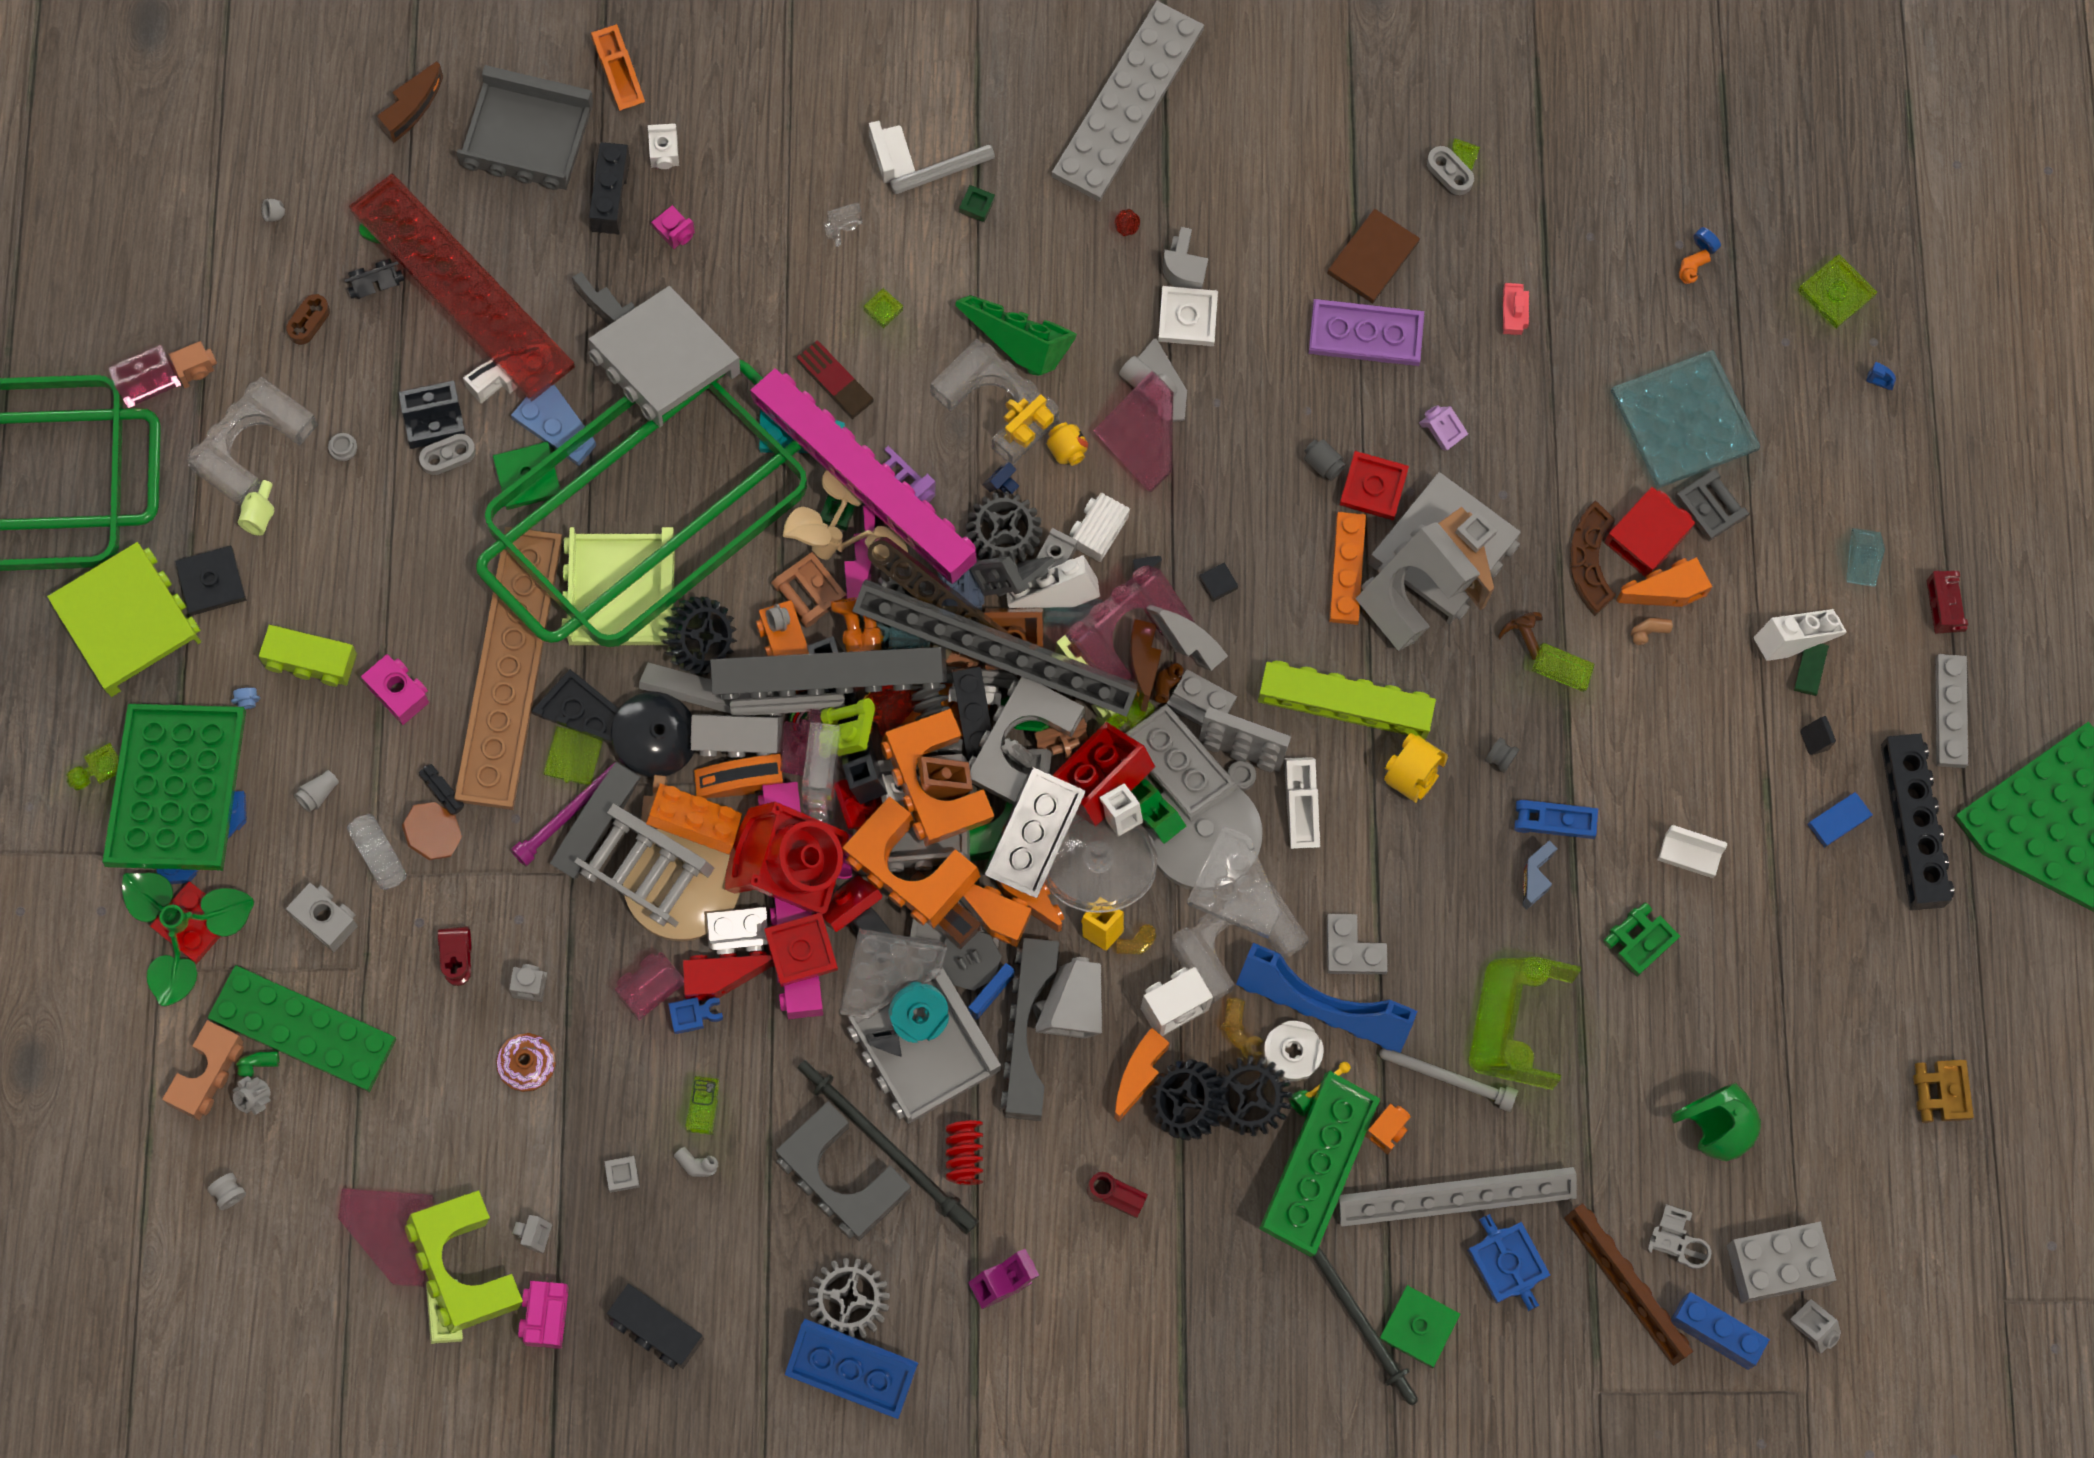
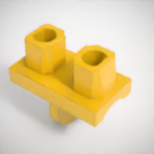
[1003,394,1054,448]

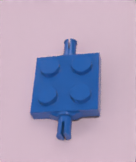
[1467,1214,1550,1311]

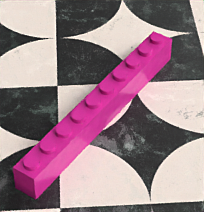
[750,368,977,584]

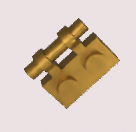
[1913,1060,1974,1123]

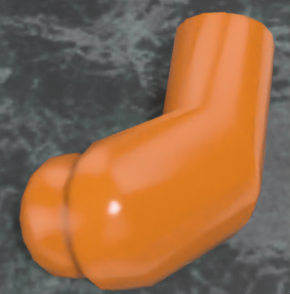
[1679,249,1711,284]

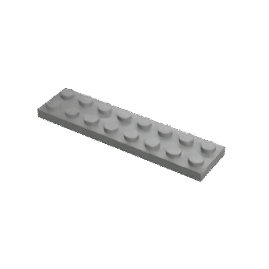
[1052,1,1204,202]

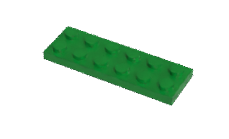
[208,965,397,1093]
[1259,1071,1380,1257]

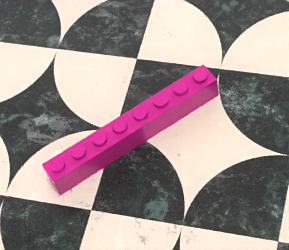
[758,782,823,1019]

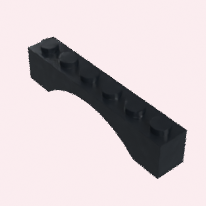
[807,636,888,805]

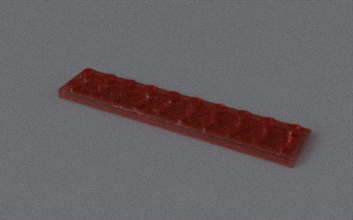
[349,173,575,402]

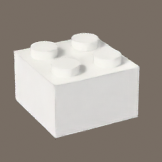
[1140,967,1213,1036]

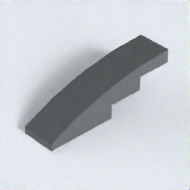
[572,272,636,325]
[550,762,641,879]

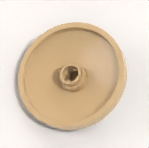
[623,829,740,941]

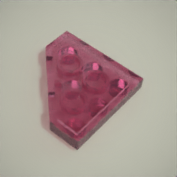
[1093,371,1174,492]
[338,1189,434,1287]

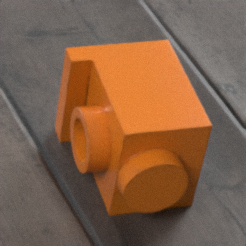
[1365,1103,1411,1155]

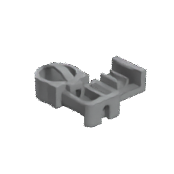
[1648,1204,1711,1269]

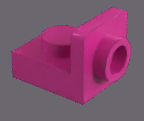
[651,205,695,249]

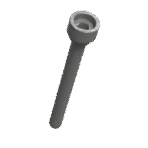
[1379,1048,1518,1112]

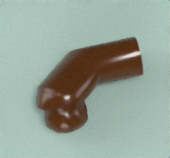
[1155,663,1184,703]

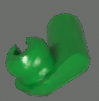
[236,1052,280,1077]

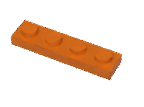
[1329,512,1366,625]

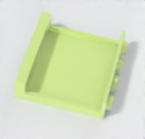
[562,527,675,645]

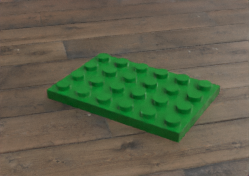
[102,704,246,871]

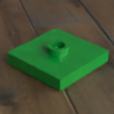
[493,442,561,510]
[1379,1285,1461,1369]

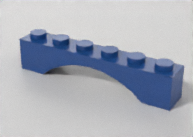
[1236,943,1417,1053]

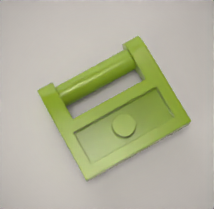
[816,698,875,759]

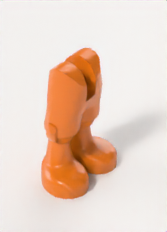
[831,597,884,652]

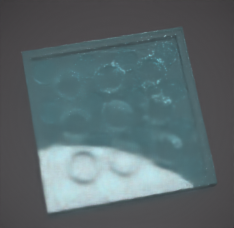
[1611,350,1761,489]

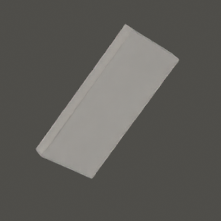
[1125,704,1238,822]

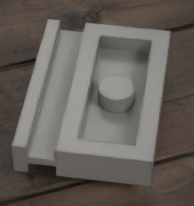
[1167,669,1237,726]

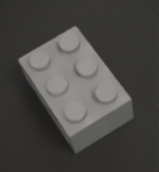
[1726,1221,1836,1304]

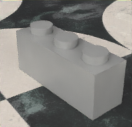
[691,714,783,757]

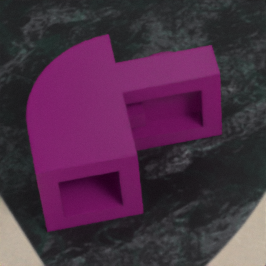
[968,1249,1039,1309]

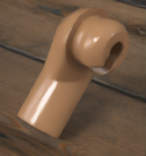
[1631,618,1673,645]

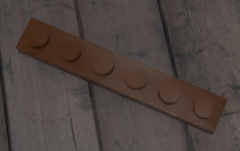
[1564,1203,1694,1366]

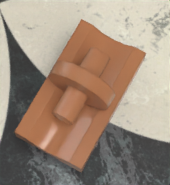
[1034,718,1088,760]

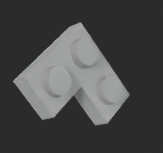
[1327,914,1387,975]

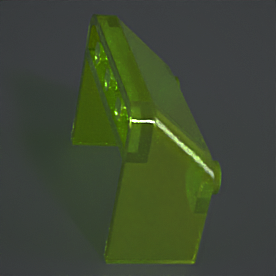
[1468,957,1581,1090]

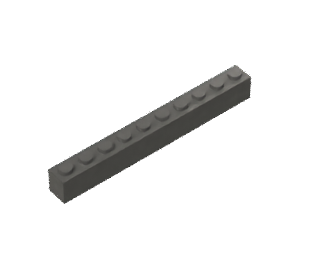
[853,579,1138,717]

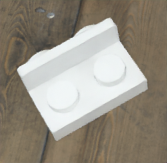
[706,907,768,954]

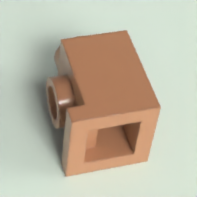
[169,341,217,388]

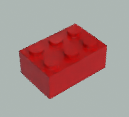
[1052,722,1156,827]

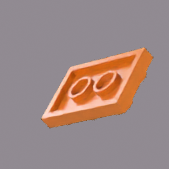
[646,783,742,855]

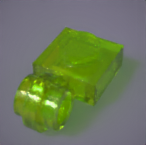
[66,743,119,791]

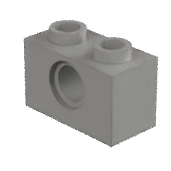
[286,883,358,953]

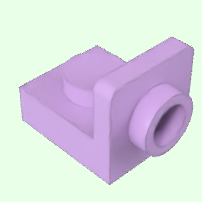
[1419,405,1468,450]

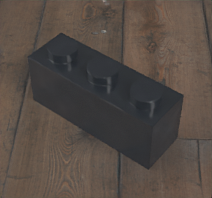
[607,1283,704,1369]

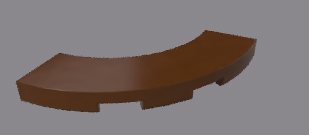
[1570,500,1616,616]

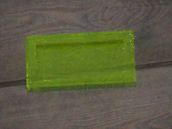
[1532,643,1595,692]

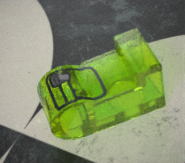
[685,1076,719,1135]

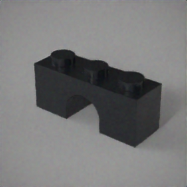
[589,142,630,235]

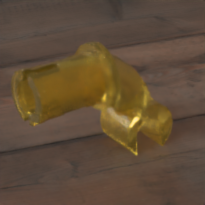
[1221,998,1264,1059]

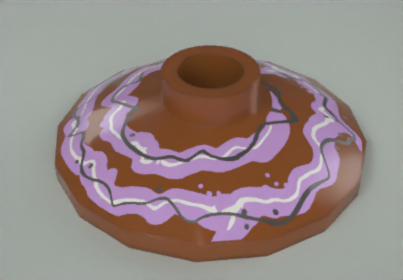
[496,1033,556,1092]

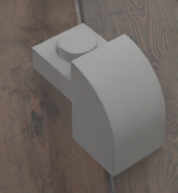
[1162,227,1208,289]

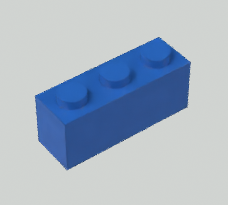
[1671,1292,1770,1370]

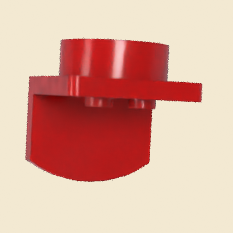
[725,801,849,914]

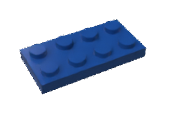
[785,1319,918,1419]

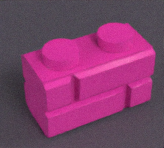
[518,1281,569,1349]

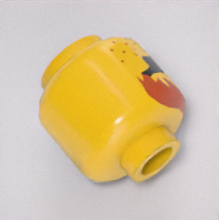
[1046,422,1088,466]

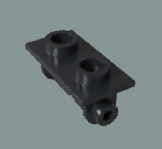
[344,258,404,299]

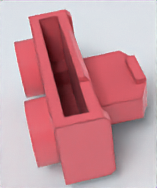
[1503,283,1529,335]

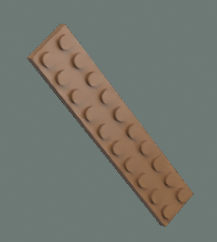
[454,527,563,810]

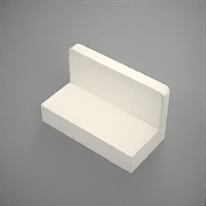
[869,121,915,184]
[1658,825,1727,878]

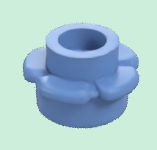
[231,688,260,709]

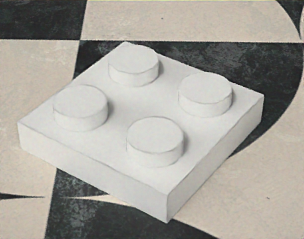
[1158,286,1218,346]

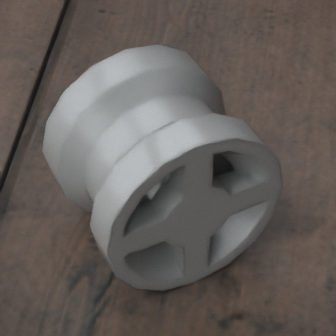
[207,1173,246,1210]

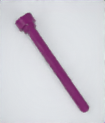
[510,762,616,867]

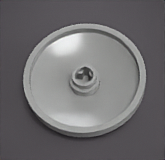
[1146,787,1262,891]

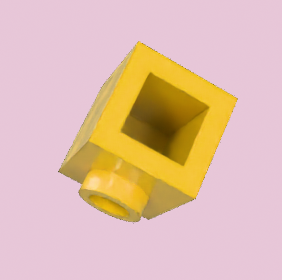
[1081,898,1124,951]

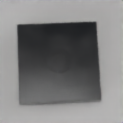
[175,545,247,616]

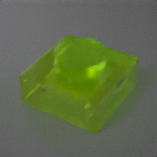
[864,288,903,328]

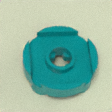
[888,982,949,1043]

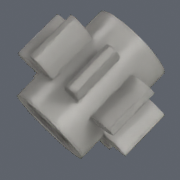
[233,1076,270,1115]

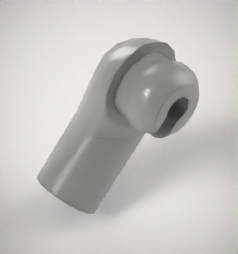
[674,1147,718,1177]

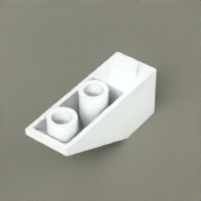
[1007,555,1100,608]
[1753,609,1847,661]

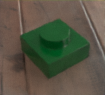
[959,185,995,222]
[820,494,855,531]

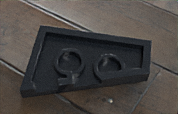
[532,669,619,745]

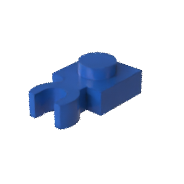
[668,997,723,1034]

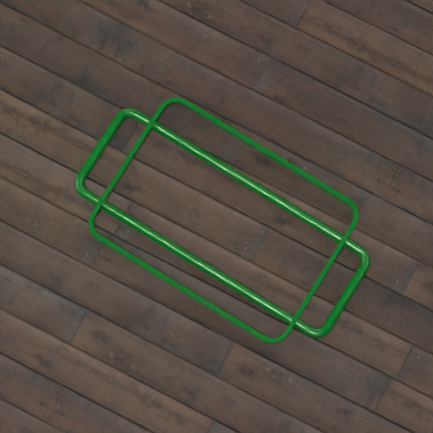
[476,359,807,647]
[0,375,161,571]

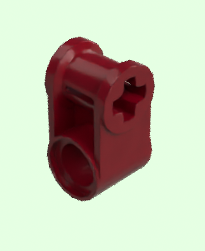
[438,926,472,986]

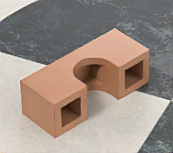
[162,1020,244,1121]

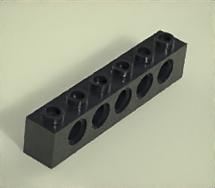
[1881,733,1954,911]

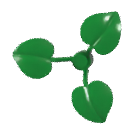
[122,873,254,1007]

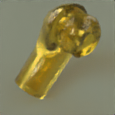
[1116,924,1156,955]

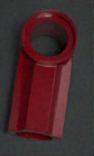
[1087,1172,1148,1219]

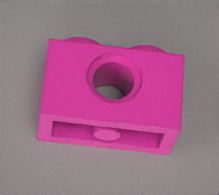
[361,654,429,725]

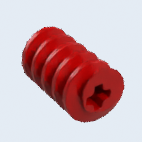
[946,1120,983,1185]

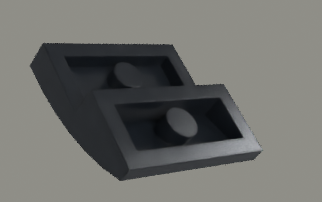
[399,381,466,449]

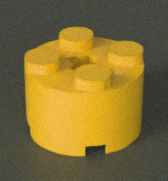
[1384,733,1448,803]

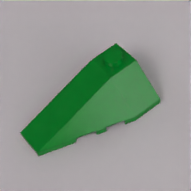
[955,295,1077,376]

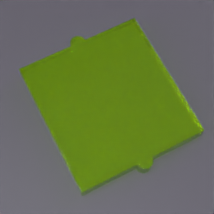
[544,726,603,786]

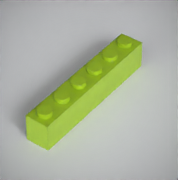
[1258,660,1436,739]

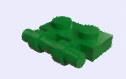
[1603,902,1681,977]

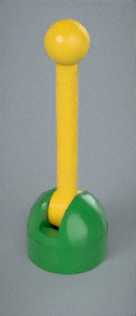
[1288,1062,1351,1116]

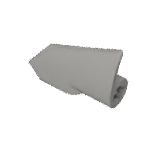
[1119,338,1187,423]

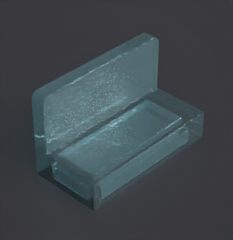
[1044,599,1103,630]

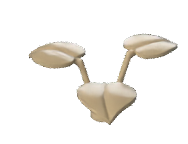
[783,470,909,570]

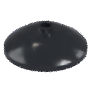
[611,692,695,778]

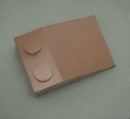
[1438,507,1494,610]

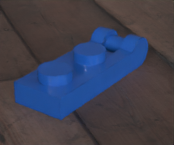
[1514,800,1598,839]

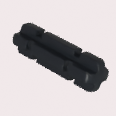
[419,764,464,815]

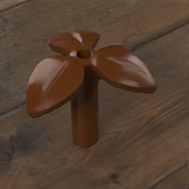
[1498,612,1543,660]

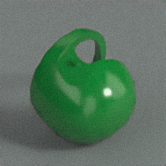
[1671,1082,1761,1161]

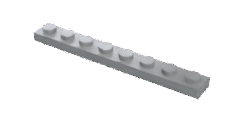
[1338,1167,1577,1227]

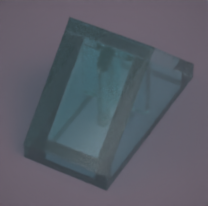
[1847,528,1885,587]

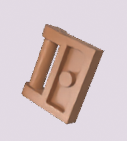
[771,552,847,628]

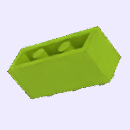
[259,625,357,687]

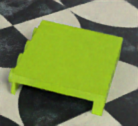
[47,542,201,697]

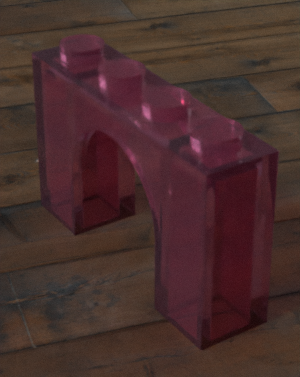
[1066,565,1195,680]

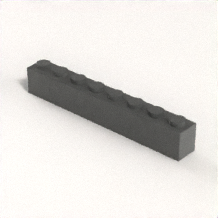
[710,647,947,700]

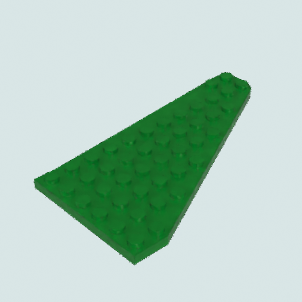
[1953,721,2094,912]

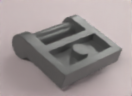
[1675,470,1750,541]

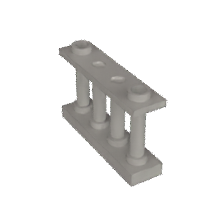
[574,803,715,928]

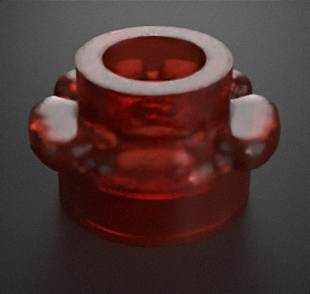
[1115,209,1140,236]

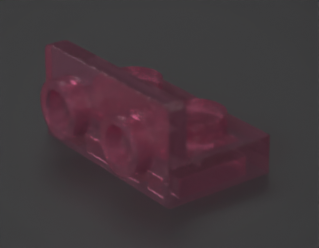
[780,709,821,777]

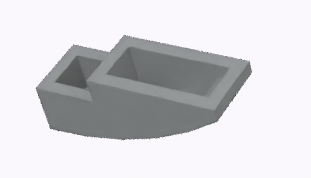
[1146,605,1228,671]

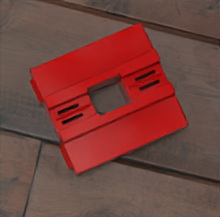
[834,780,883,831]

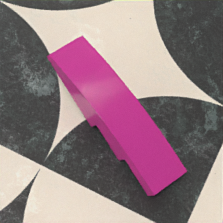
[844,506,875,598]

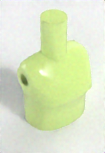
[238,480,274,535]

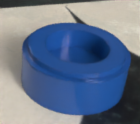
[1693,227,1721,254]

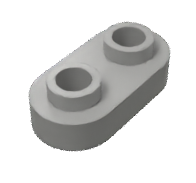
[1427,146,1474,195]
[419,434,476,475]

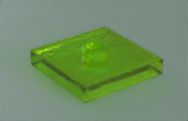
[1798,254,1878,329]

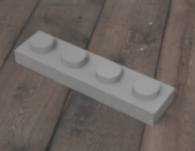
[1935,654,1968,768]

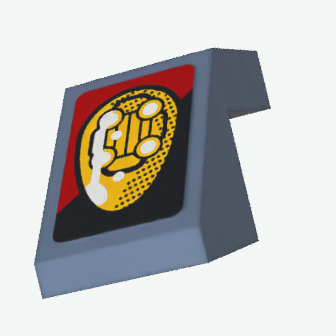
[1523,840,1557,910]

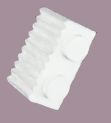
[1069,492,1130,562]

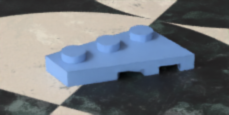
[511,374,596,466]

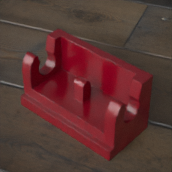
[1926,571,1968,634]

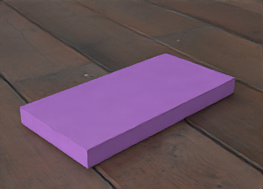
[1308,299,1425,366]

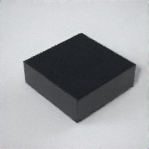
[1199,562,1238,602]

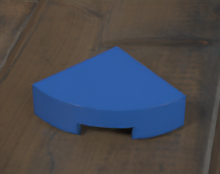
[1866,362,1896,390]

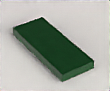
[1794,644,1829,696]

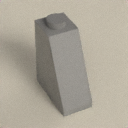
[1036,957,1102,1039]

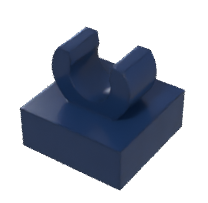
[982,462,1019,494]

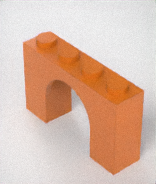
[880,709,994,846]
[842,796,981,929]

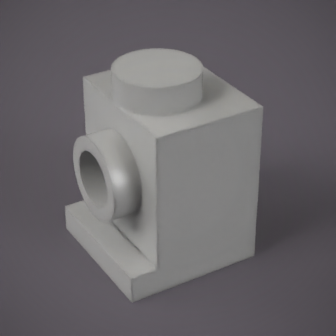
[1036,528,1077,569]
[509,964,548,1002]

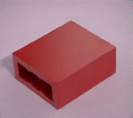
[1604,487,1696,578]

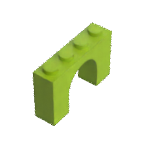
[405,1190,523,1334]

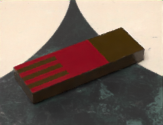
[797,340,874,419]

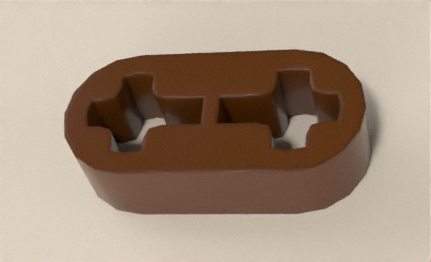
[286,294,330,345]

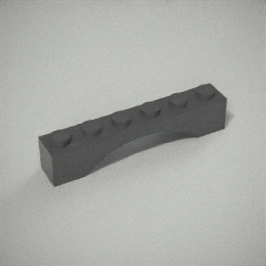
[1000,938,1059,1121]

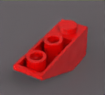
[683,951,774,1001]

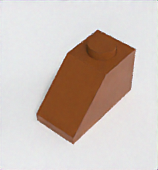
[917,756,973,801]

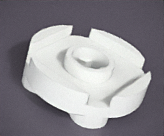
[1263,1021,1324,1081]

